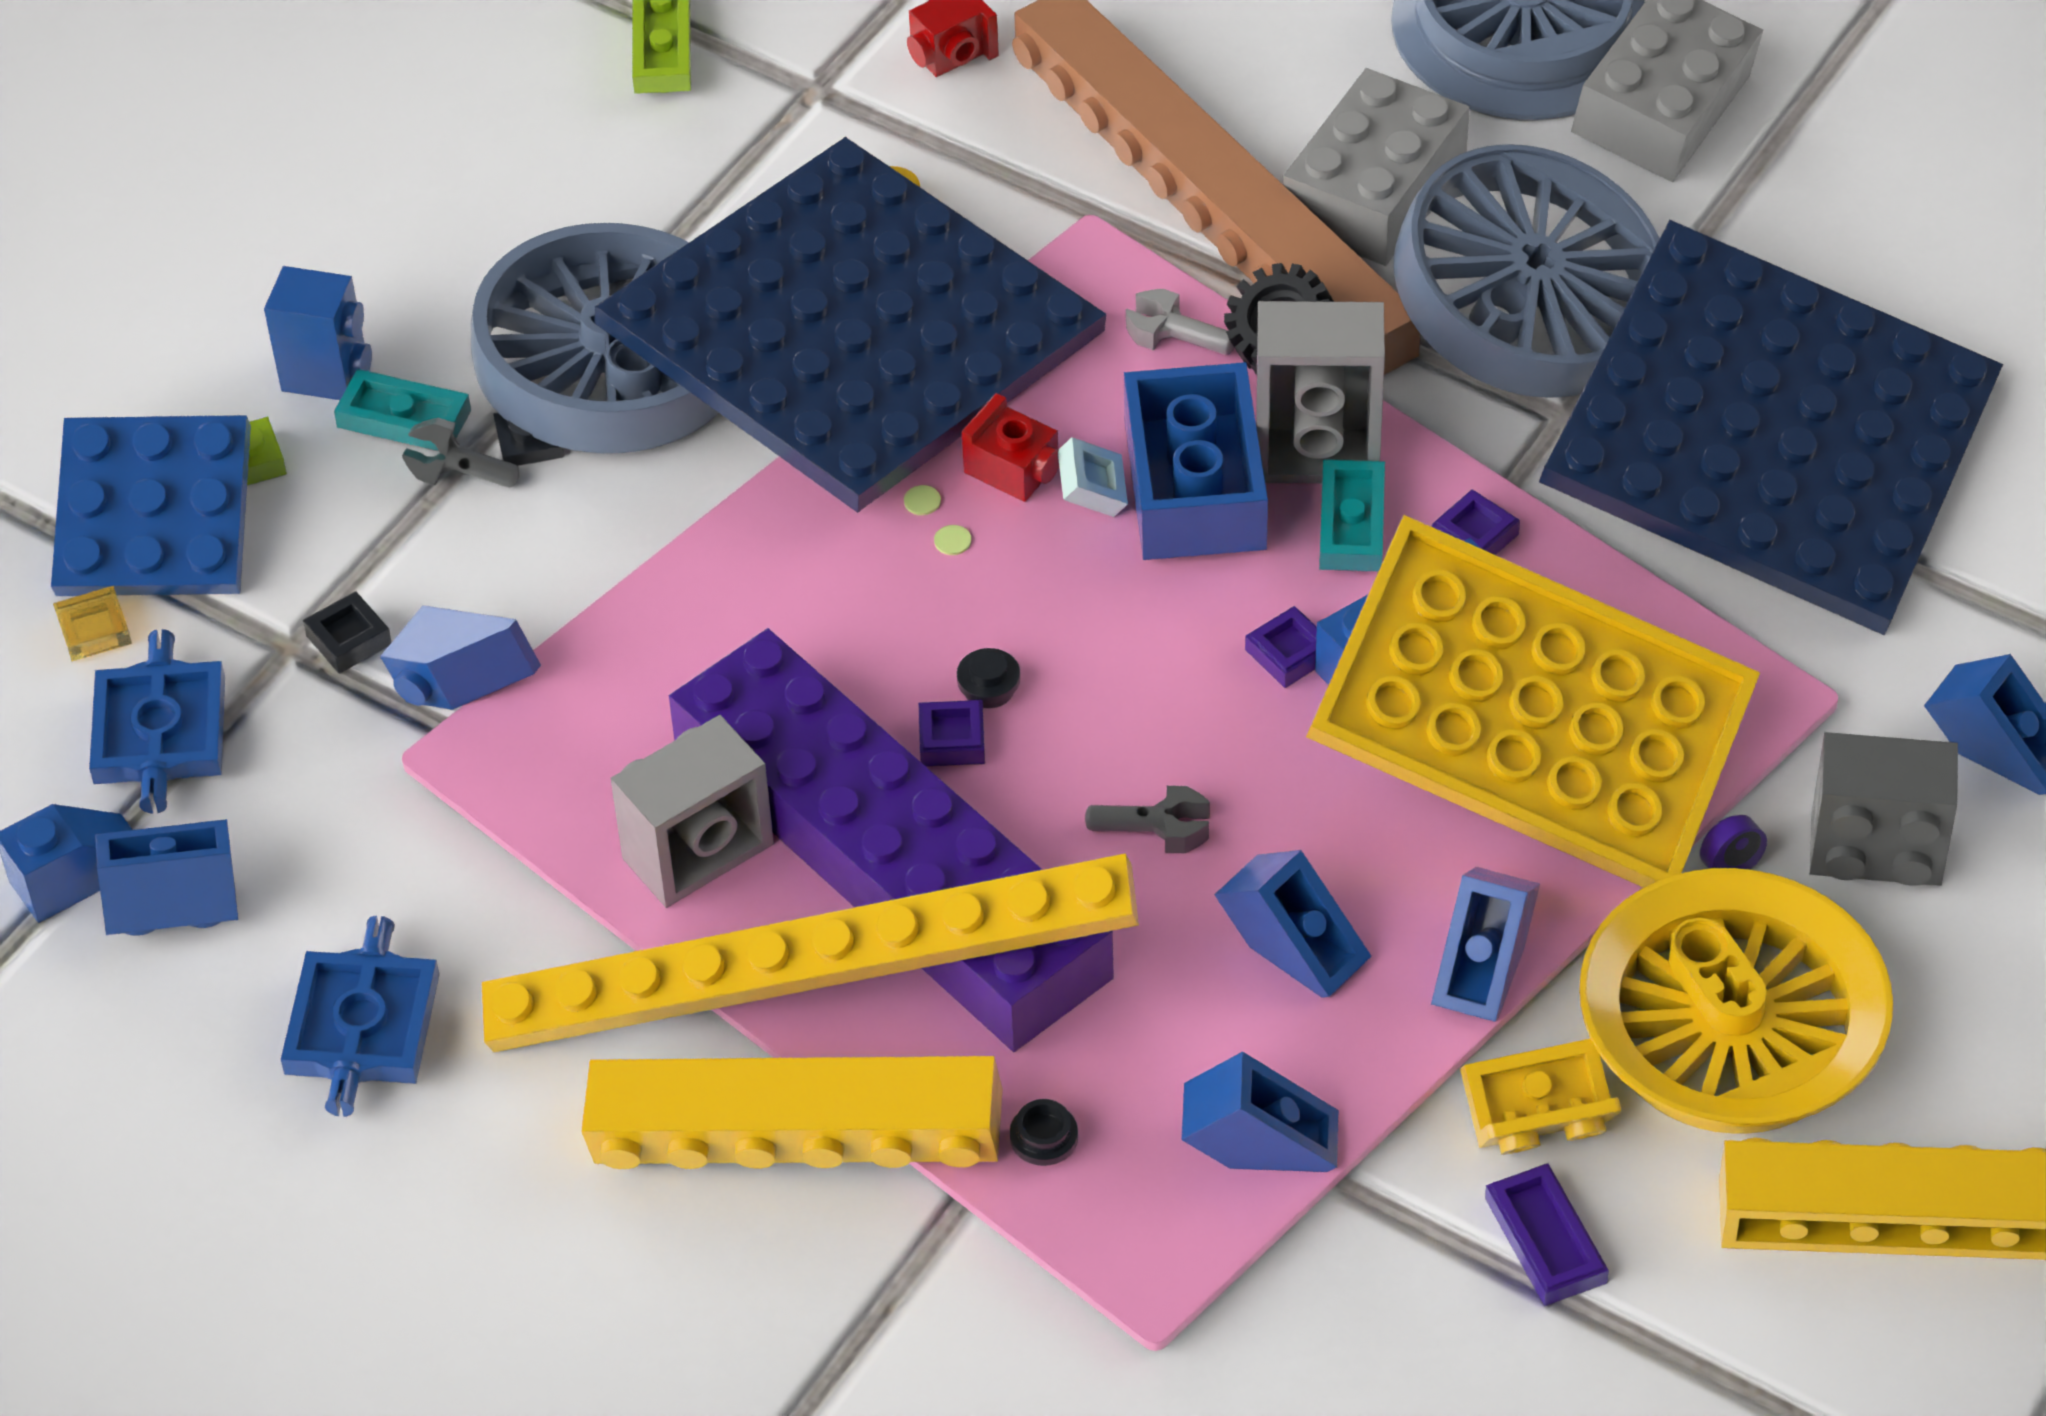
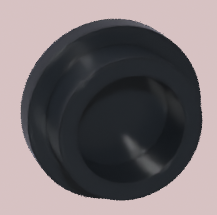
[957,648,1021,709]
[1010,1099,1078,1166]

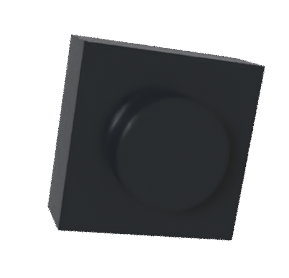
[493,412,564,466]
[303,591,392,674]

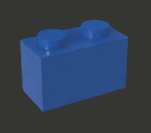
[264,266,372,400]
[95,819,239,936]

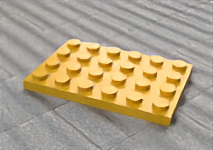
[1306,515,1760,888]

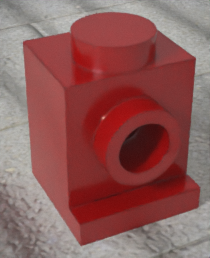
[907,0,999,78]
[962,393,1059,502]

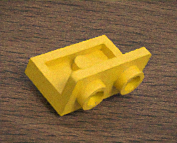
[1460,1038,1622,1155]

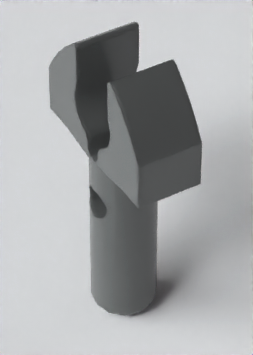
[402,418,519,488]
[1085,786,1210,853]

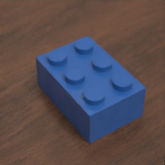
[1124,362,1268,560]

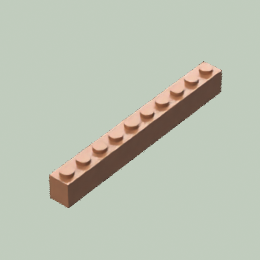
[1012,0,1420,375]

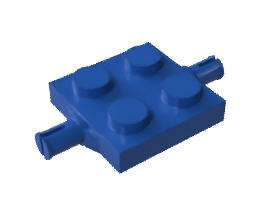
[89,629,225,814]
[280,916,440,1117]

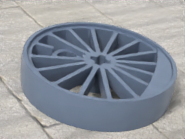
[1394,144,1660,398]
[471,223,718,453]

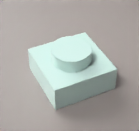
[1058,437,1128,517]

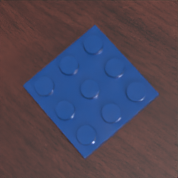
[51,415,251,596]

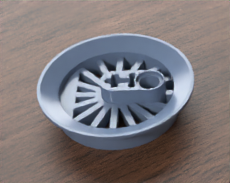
[1391,0,1645,120]

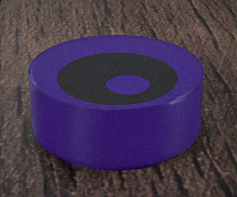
[1699,815,1767,870]

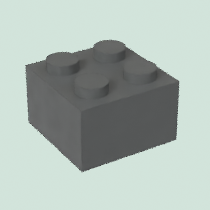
[1809,732,1958,886]

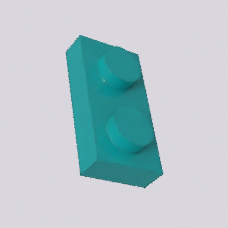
[334,369,471,451]
[1319,460,1385,571]

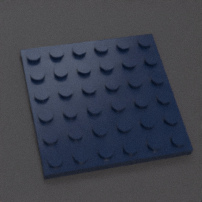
[595,137,1106,513]
[1539,219,2003,635]

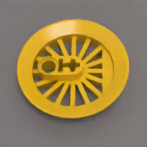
[1579,868,1893,1134]

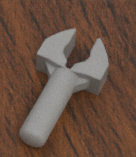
[1126,289,1234,355]

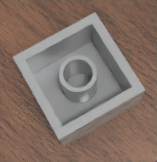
[610,715,774,908]

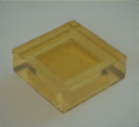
[53,586,132,662]

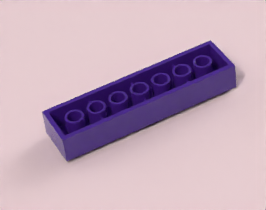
[668,628,1114,1052]

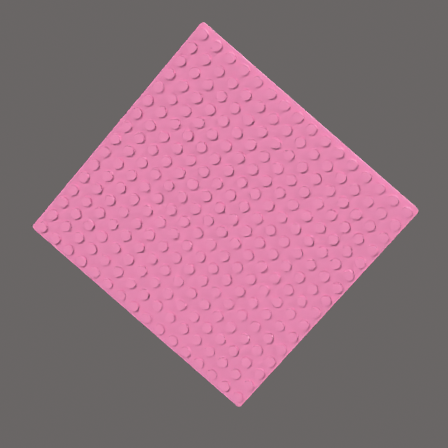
[402,215,1838,1351]

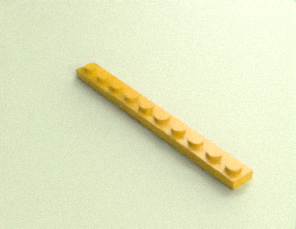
[482,853,1139,1053]

